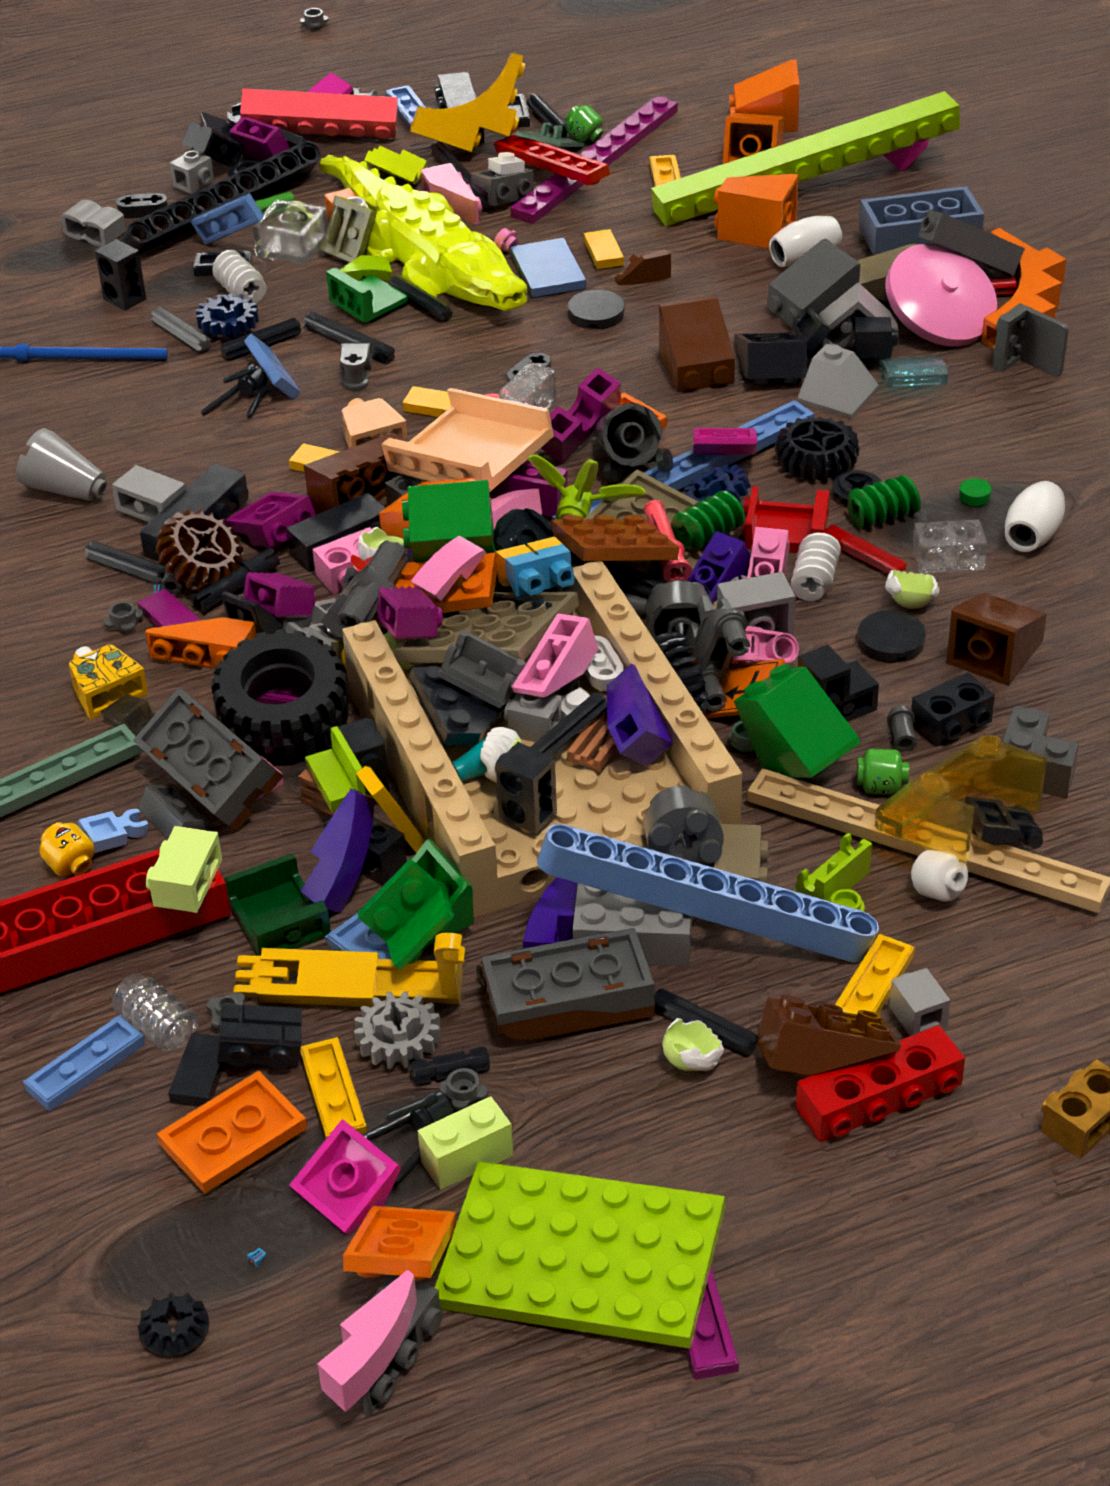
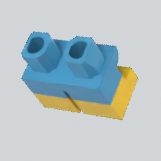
[496,537,574,597]

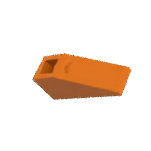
[145,617,256,669]

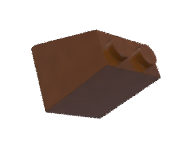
[659,295,735,392]
[946,592,1047,686]

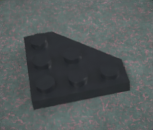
[409,666,517,745]

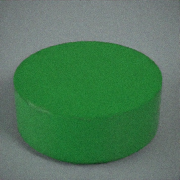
[959,478,992,506]

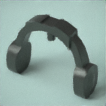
[604,448,673,483]

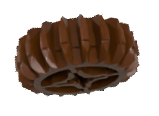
[155,508,244,592]

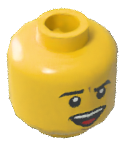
[39,822,95,877]

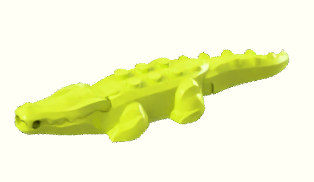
[319,154,527,311]

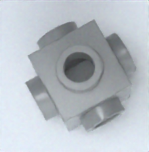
[170,150,214,194]

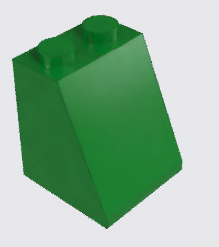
[402,480,495,562]
[734,664,861,778]

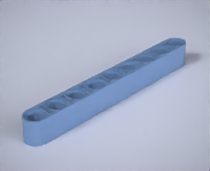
[537,824,879,962]

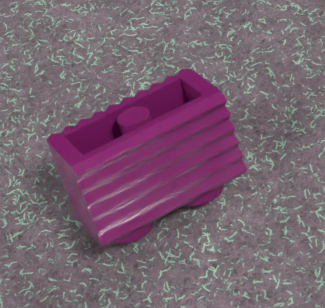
[230,117,291,162]
[244,572,315,618]
[377,586,443,639]

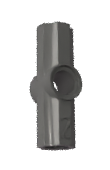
[337,540,408,628]

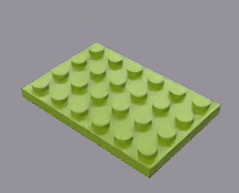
[435,1161,726,1349]

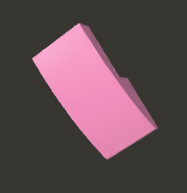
[411,536,486,601]

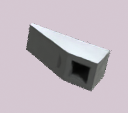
[362,1275,443,1417]

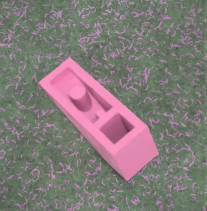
[512,614,598,697]

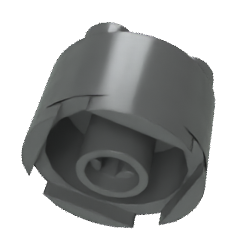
[645,581,712,639]
[643,785,724,866]

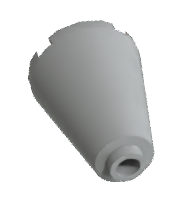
[16,428,107,501]

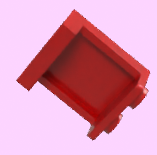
[740,486,830,553]

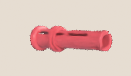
[643,500,692,583]

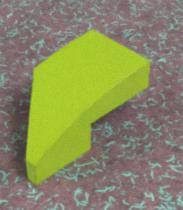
[340,255,392,281]

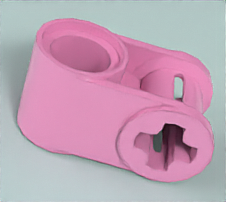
[731,626,799,665]

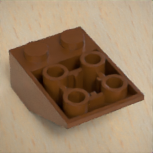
[757,995,901,1076]

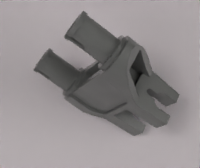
[687,595,750,711]

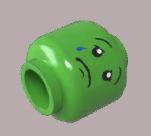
[565,105,604,143]
[857,748,909,796]

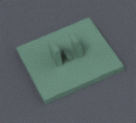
[515,123,585,147]

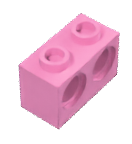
[313,527,372,595]

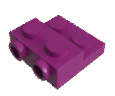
[224,492,316,549]

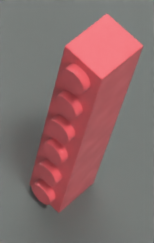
[240,88,398,139]

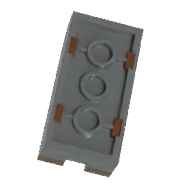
[133,687,284,832]
[481,928,655,1040]

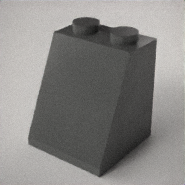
[767,239,860,327]

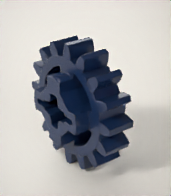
[196,293,259,339]
[684,464,751,503]

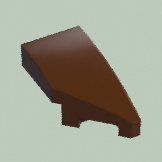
[615,248,671,285]

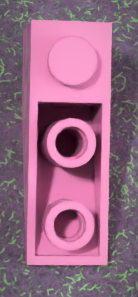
[421,163,482,225]
[747,527,790,578]

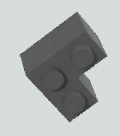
[995,706,1079,799]

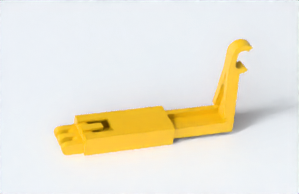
[233,933,465,1007]

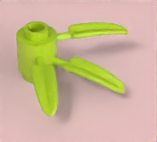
[528,454,646,519]

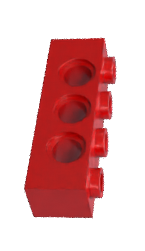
[796,1025,965,1143]

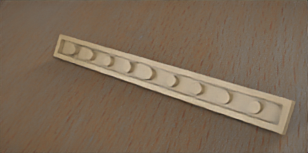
[747,768,1110,913]

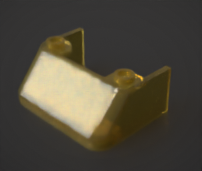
[875,735,1047,863]

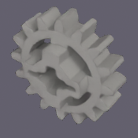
[354,991,441,1069]

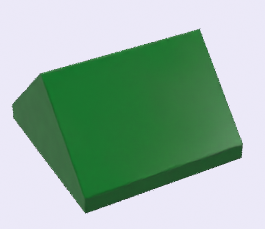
[412,839,474,946]

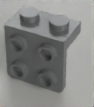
[993,303,1069,377]

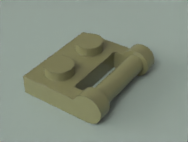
[319,195,377,262]

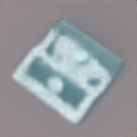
[878,356,948,387]

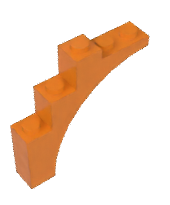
[981,228,1067,350]

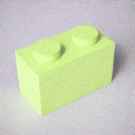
[146,826,222,913]
[418,1096,514,1190]

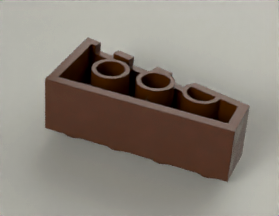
[304,432,410,515]

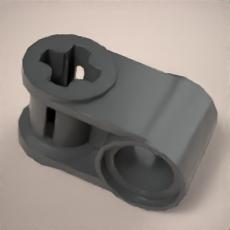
[340,343,372,391]

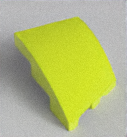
[364,146,427,184]

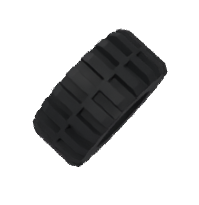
[211,629,349,763]

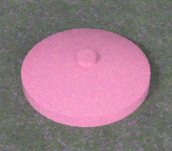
[885,244,997,347]

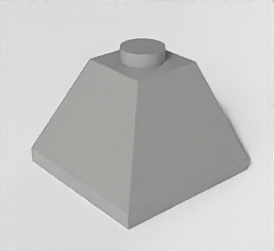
[797,343,879,420]

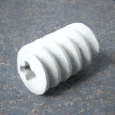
[212,250,267,303]
[791,533,841,602]

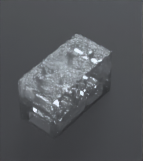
[499,362,556,409]
[913,519,987,573]

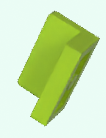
[305,726,365,812]

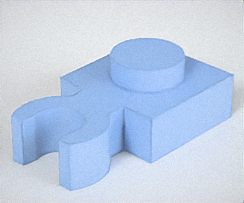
[78,809,148,853]

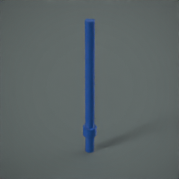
[0,344,168,361]

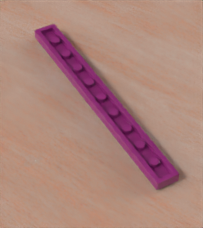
[510,96,678,224]

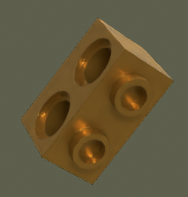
[1041,1059,1110,1159]

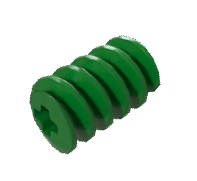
[847,475,921,529]
[671,491,745,550]

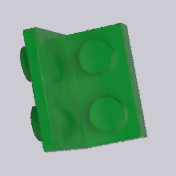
[326,267,408,323]
[357,858,454,970]

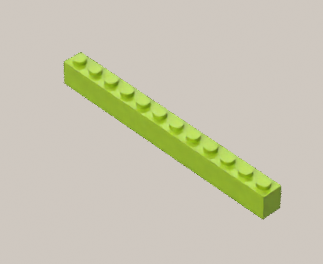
[651,91,960,227]

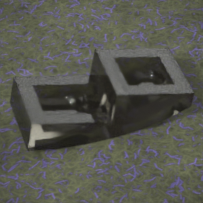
[101,694,155,737]

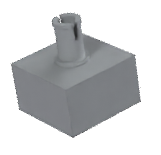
[717,572,796,652]

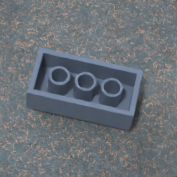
[859,186,984,255]

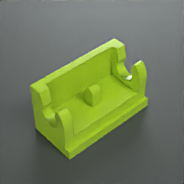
[794,833,872,901]

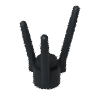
[201,364,268,418]
[362,1091,453,1185]

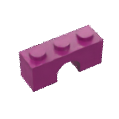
[541,367,621,463]

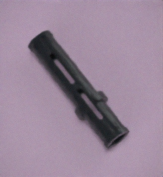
[191,548,280,614]

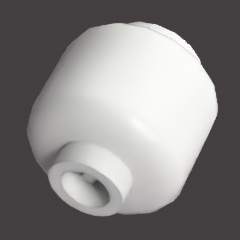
[911,849,968,901]

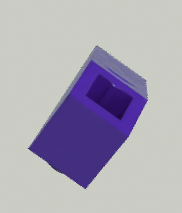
[687,531,751,604]
[607,663,674,766]

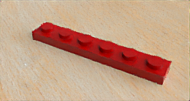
[494,133,610,185]

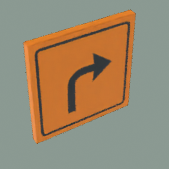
[705,658,785,719]

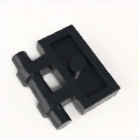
[963,796,1043,849]

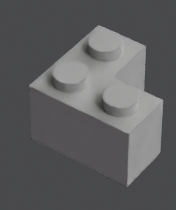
[819,283,898,347]

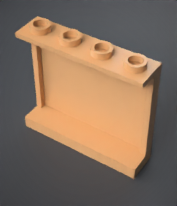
[382,388,554,492]

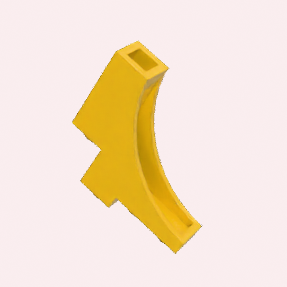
[410,53,525,152]

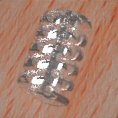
[112,974,199,1051]

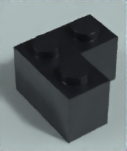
[798,645,879,722]

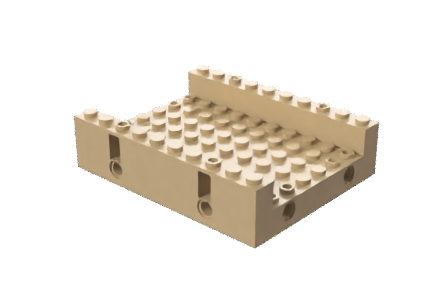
[342,561,742,917]

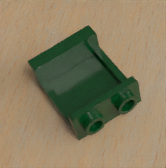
[224,854,331,956]

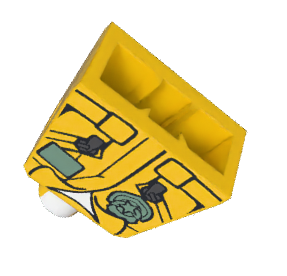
[69,645,149,720]

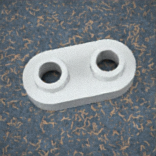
[584,636,624,691]

